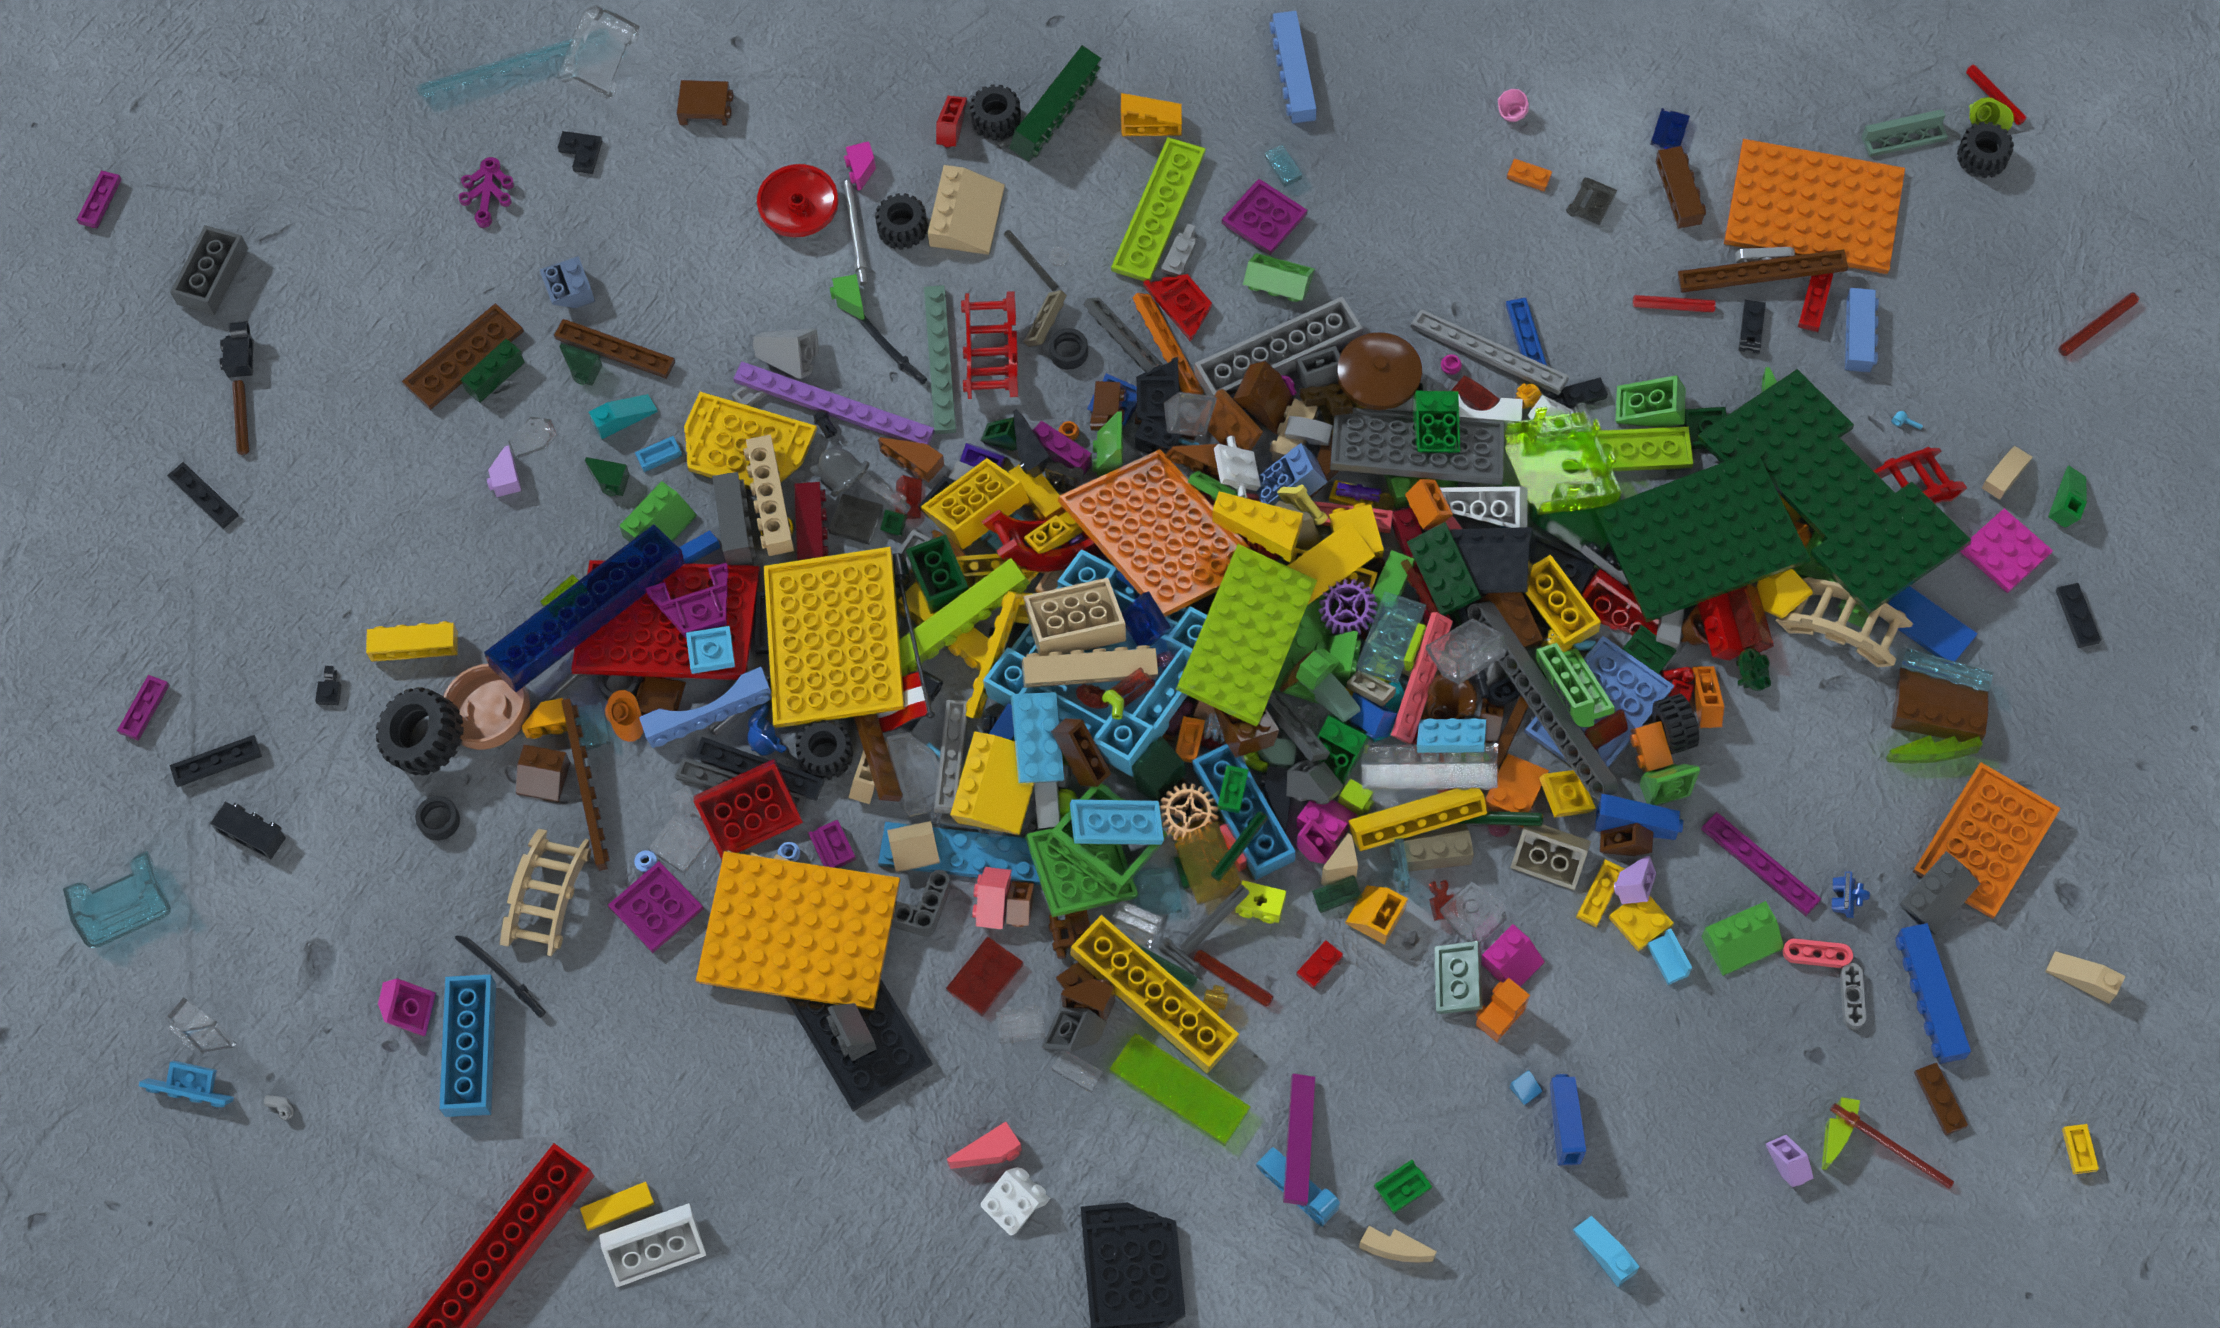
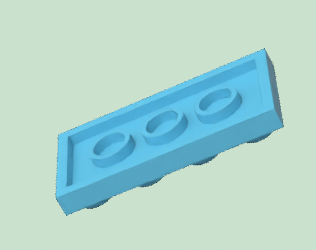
[1011,692,1064,784]
[1070,800,1164,845]

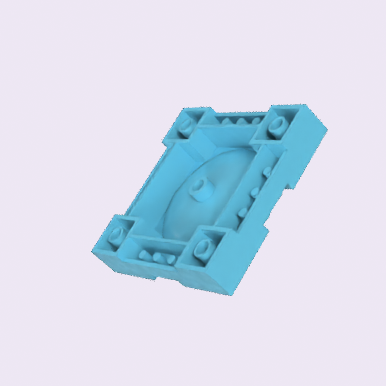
[983,549,1207,777]

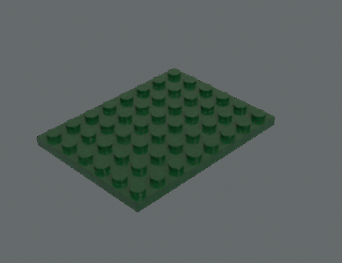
[1595,450,1810,623]

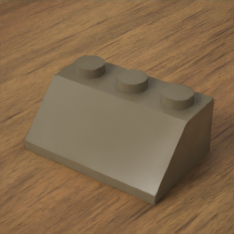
[1400,823,1474,872]
[1510,824,1592,890]

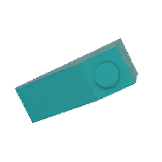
[589,394,658,439]

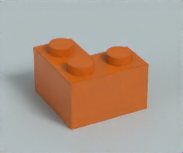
[1476,977,1530,1042]

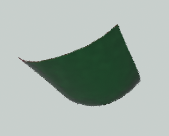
[1530,473,1621,552]

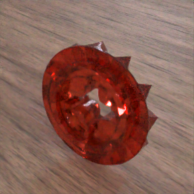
[1076,684,1109,709]

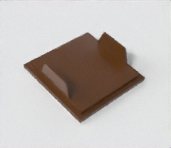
[636,676,686,716]

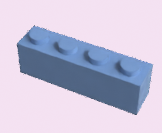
[1845,288,1879,372]

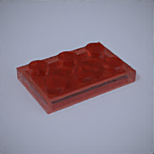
[946,936,1024,1017]

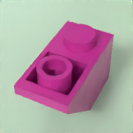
[844,141,876,191]

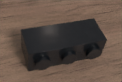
[210,802,286,860]

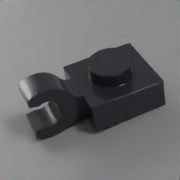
[315,666,342,705]

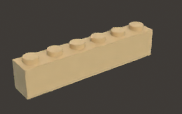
[1022,645,1158,688]

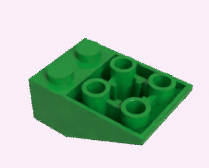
[1413,391,1460,453]
[1306,715,1371,785]

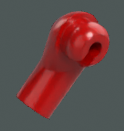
[1661,667,1694,682]

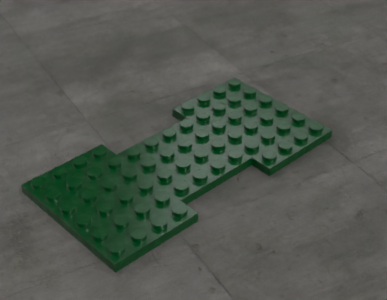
[1698,369,1971,614]

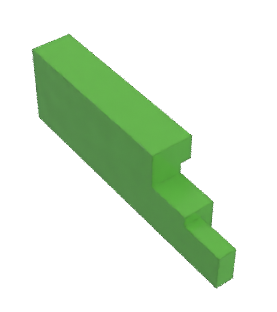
[1366,550,1416,628]

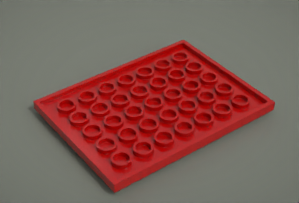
[571,560,760,680]

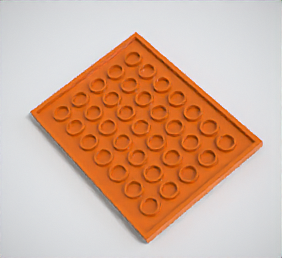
[1724,139,1905,274]
[1058,449,1252,619]

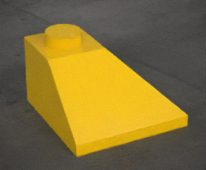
[1752,569,1813,619]

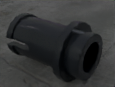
[814,411,837,439]

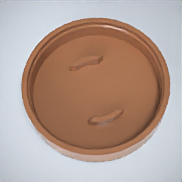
[443,664,530,750]

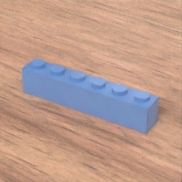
[1269,11,1316,124]

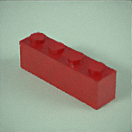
[1698,592,1745,661]

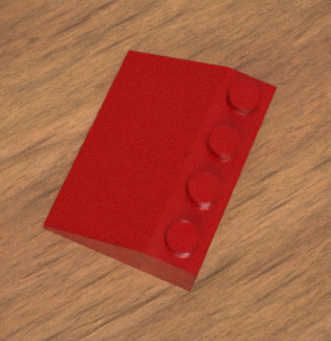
[693,759,803,860]

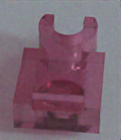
[1165,701,1194,736]

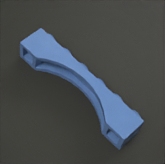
[639,667,772,748]

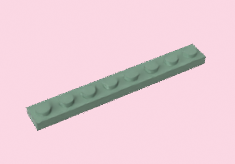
[924,285,956,435]

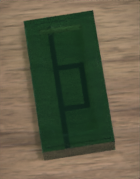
[1312,875,1362,913]

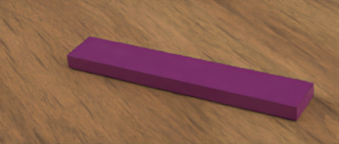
[1701,812,1821,917]
[1283,1073,1315,1206]

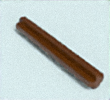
[232,380,249,455]

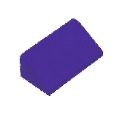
[960,443,1008,469]

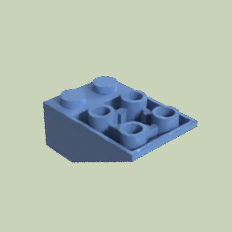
[1256,443,1327,506]

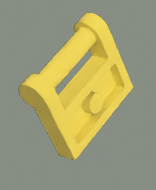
[1277,485,1328,525]

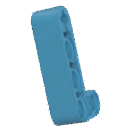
[1256,1147,1340,1226]

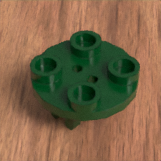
[1736,648,1771,691]

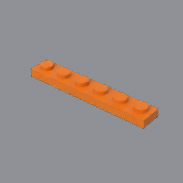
[1132,293,1204,397]

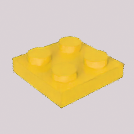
[1539,770,1596,818]
[1609,896,1674,952]

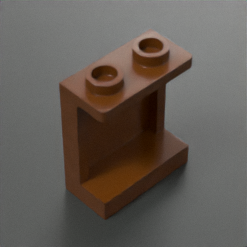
[677,80,734,125]

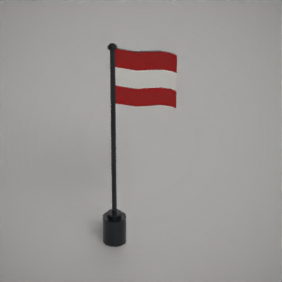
[877,553,935,733]

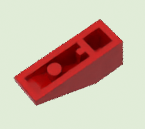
[936,95,967,147]

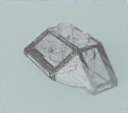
[887,732,939,817]

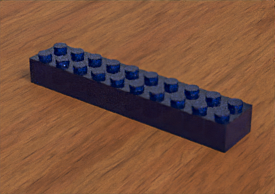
[484,524,685,692]

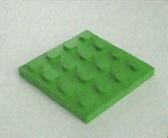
[1025,824,1138,917]

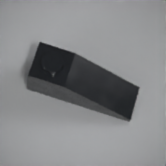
[1013,409,1055,478]
[1261,766,1291,834]

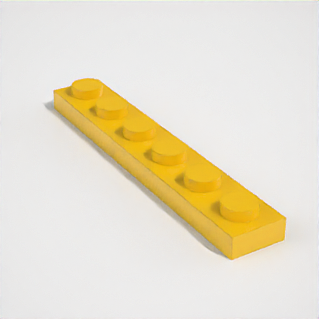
[965,591,1023,718]

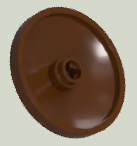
[1337,332,1422,410]

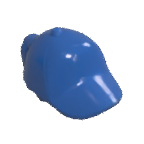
[747,702,786,756]

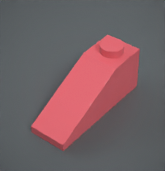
[947,1122,1022,1169]

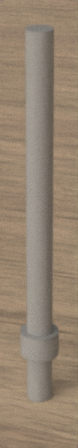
[844,180,868,286]

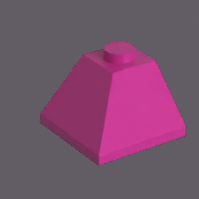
[378,978,436,1036]

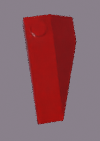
[1581,568,1659,636]

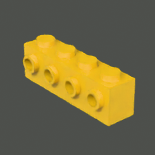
[366,621,458,662]

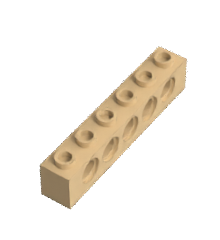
[743,435,794,556]

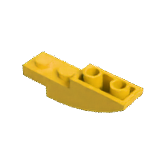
[1024,511,1083,554]

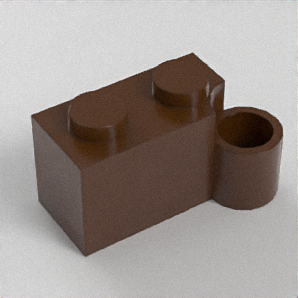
[1090,381,1127,431]

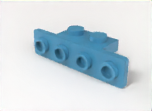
[139,1061,234,1107]

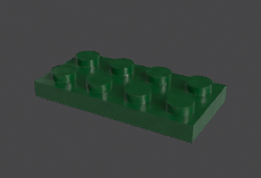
[1407,522,1481,616]

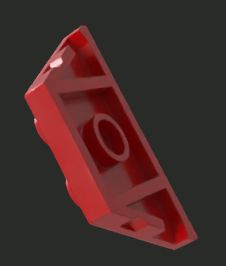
[1143,274,1212,341]

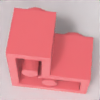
[972,867,1012,929]

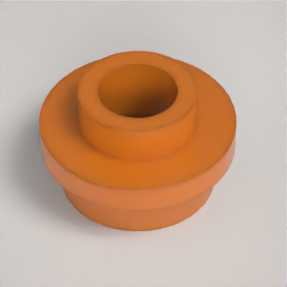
[1058,421,1079,441]

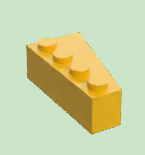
[1212,491,1303,562]

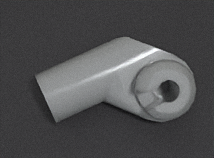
[264,1095,294,1120]

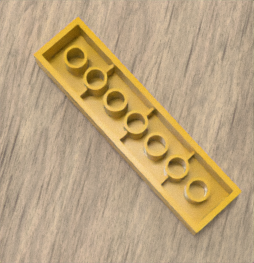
[1070,915,1239,1074]

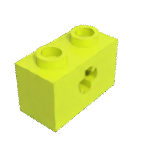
[1235,880,1286,924]

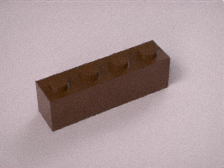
[1655,146,1706,229]

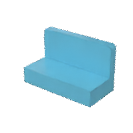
[1647,928,1692,985]

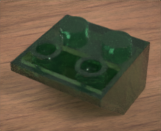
[1132,736,1186,803]

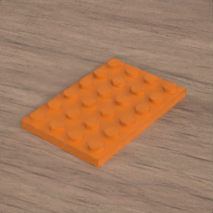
[1913,762,2061,919]

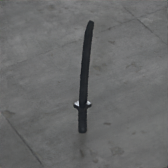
[856,315,927,385]
[455,936,546,1018]

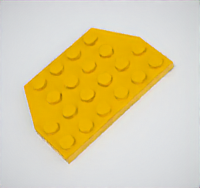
[684,392,817,490]

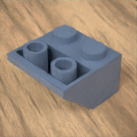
[540,256,595,308]

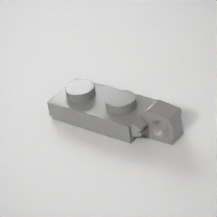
[1161,224,1196,277]

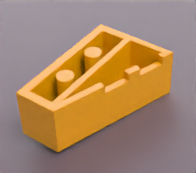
[1121,93,1182,136]

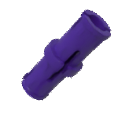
[1336,482,1381,503]

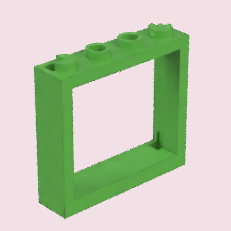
[1046,784,1167,897]

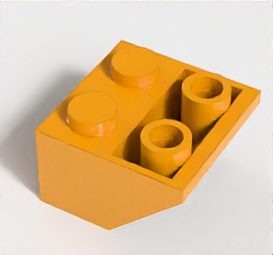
[1345,885,1408,945]

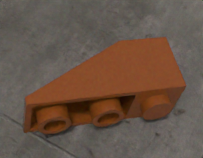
[878,437,945,483]
[1165,444,1220,481]

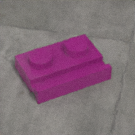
[808,819,856,868]

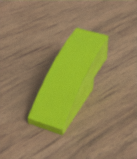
[1821,1097,1860,1170]

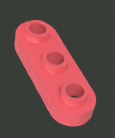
[1783,939,1853,968]

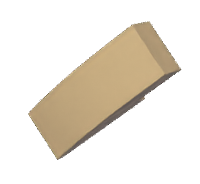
[1982,446,2033,500]
[1359,1226,1437,1262]

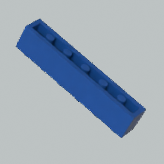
[1895,923,1971,1064]

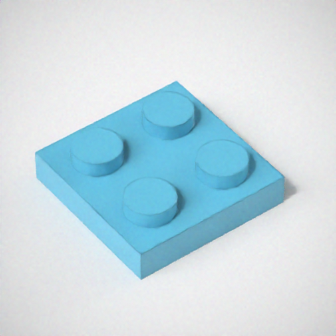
[686,626,735,674]

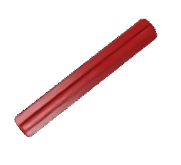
[1966,64,2027,125]
[1632,295,1716,312]

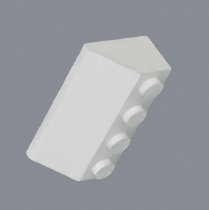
[599,1203,706,1288]

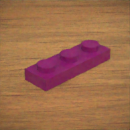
[76,170,122,229]
[117,675,170,741]

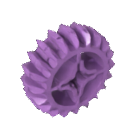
[1319,579,1378,635]

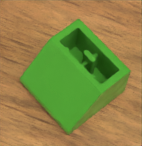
[1328,631,1361,688]

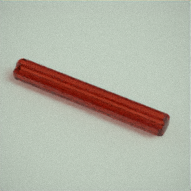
[1194,950,1274,1007]

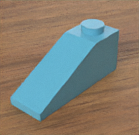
[1573,1216,1640,1287]

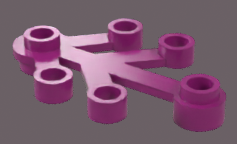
[458,157,514,228]

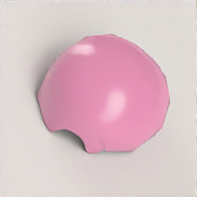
[1498,89,1529,122]

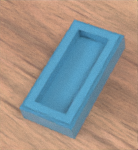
[635,436,683,472]

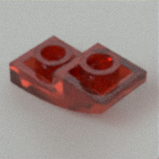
[1451,375,1500,411]

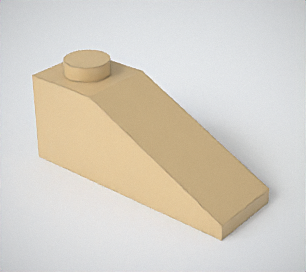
[849,742,889,804]
[2045,951,2126,1004]

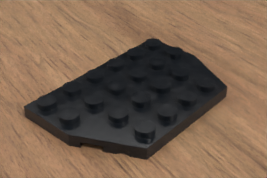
[1080,1202,1186,1328]

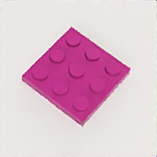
[1960,508,2053,593]

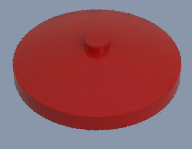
[757,164,839,237]

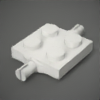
[1214,436,1261,498]

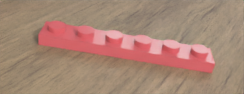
[1391,612,1453,744]

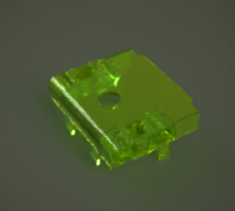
[1504,407,1622,515]

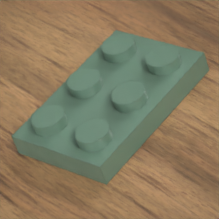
[1434,941,1483,1014]

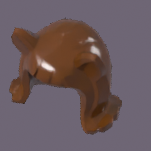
[1420,673,1477,720]

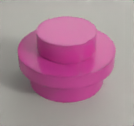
[1441,354,1462,375]

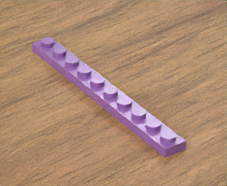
[733,362,935,445]

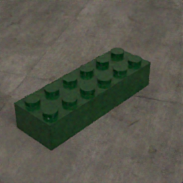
[1009,45,1102,162]

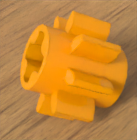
[1515,383,1541,409]

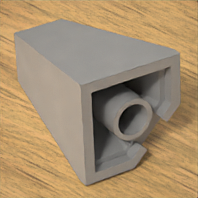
[753,329,819,378]

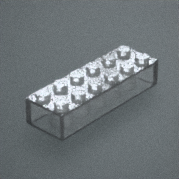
[1361,744,1499,791]

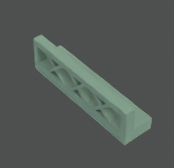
[1861,109,1948,157]

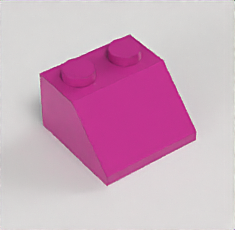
[1296,800,1358,846]
[1481,924,1545,987]

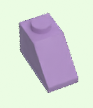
[487,445,521,497]
[1614,856,1656,904]
[1765,1135,1814,1188]

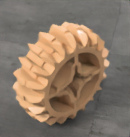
[1159,783,1218,843]

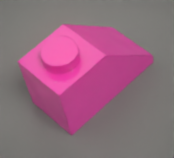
[1297,818,1338,864]

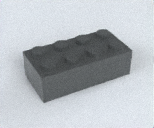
[170,225,248,315]
[712,472,757,566]

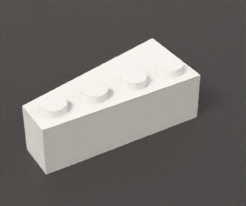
[1440,487,1528,528]

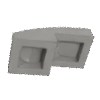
[1285,416,1333,446]

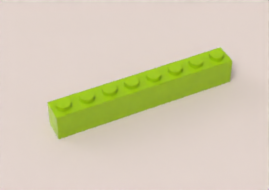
[899,558,1030,677]

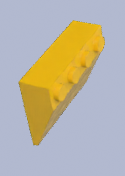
[921,458,1029,549]
[950,731,1034,835]

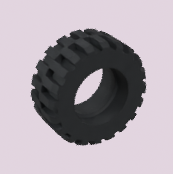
[376,687,464,776]

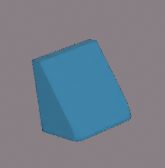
[1510,1070,1542,1105]

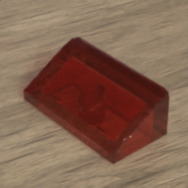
[895,475,922,519]
[1585,709,1628,750]

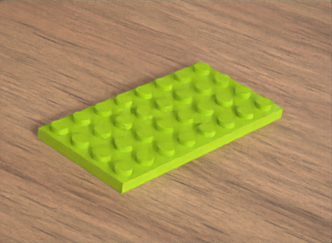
[1175,544,1317,727]

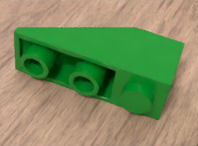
[2048,466,2087,528]

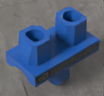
[1831,872,1870,918]

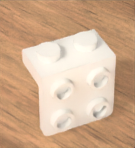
[981,1167,1051,1235]

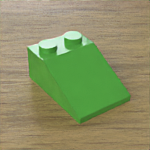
[1615,375,1686,427]
[1093,412,1123,478]
[1639,764,1700,806]

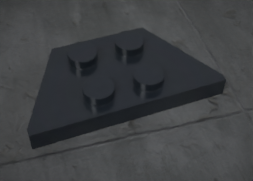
[1136,357,1180,433]

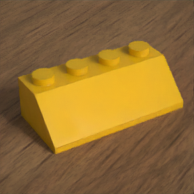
[1525,555,1601,645]

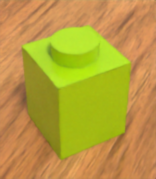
[1338,779,1374,817]

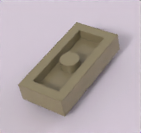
[1347,669,1396,707]

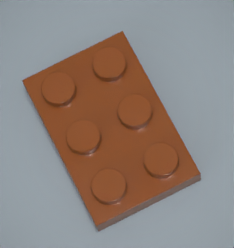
[1200,389,1263,451]

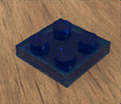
[1122,591,1171,647]

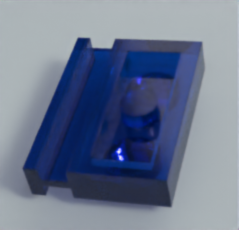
[1650,108,1690,149]

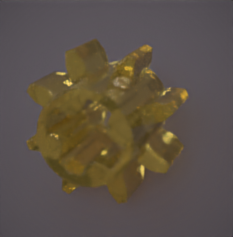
[1203,985,1229,1015]

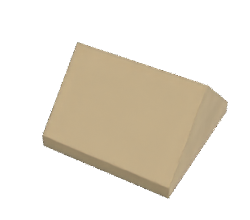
[887,821,940,873]
[1321,833,1358,886]

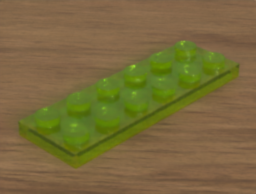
[1109,1033,1251,1146]

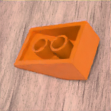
[1485,753,1549,828]

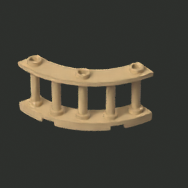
[1776,577,1913,667]
[500,829,591,956]

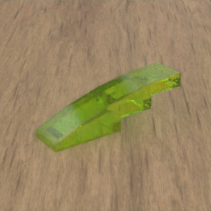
[1886,735,1983,764]

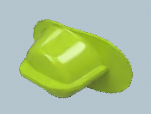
[1969,97,2014,131]

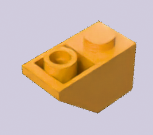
[522,698,568,739]

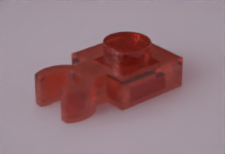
[1429,880,1458,921]

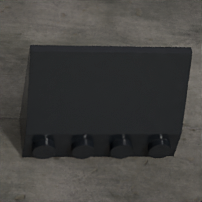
[1450,527,1536,593]

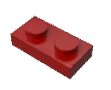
[1296,940,1343,989]

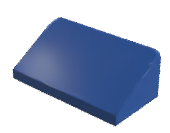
[673,530,721,564]

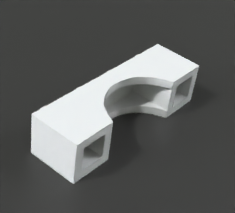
[1459,395,1523,433]

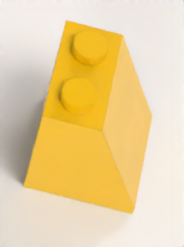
[1329,503,1384,560]

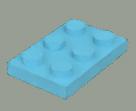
[1417,718,1487,753]

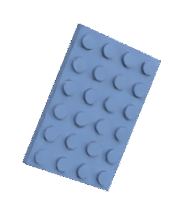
[1524,636,1674,769]

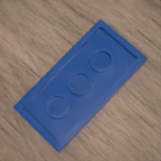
[1879,586,1977,667]

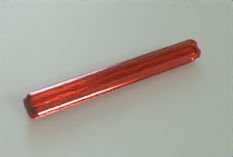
[2058,292,2139,356]

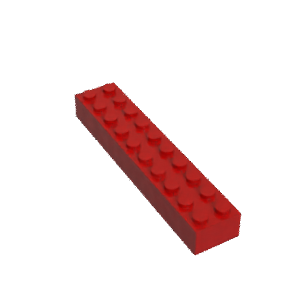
[407,1143,595,1328]

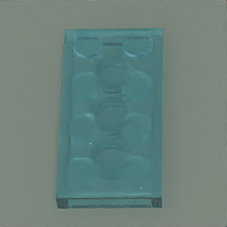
[1356,592,1426,684]

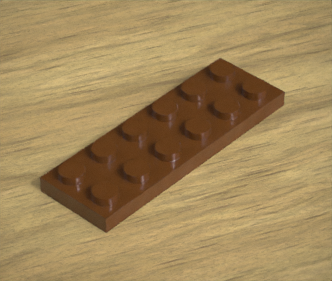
[402,303,524,410]

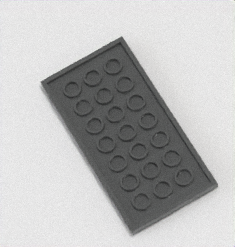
[1330,408,1504,485]

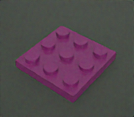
[1222,179,1307,255]
[608,861,704,954]

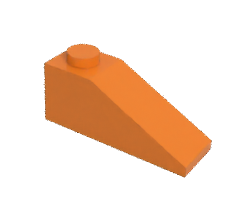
[1692,666,1724,728]

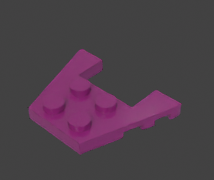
[646,563,728,638]

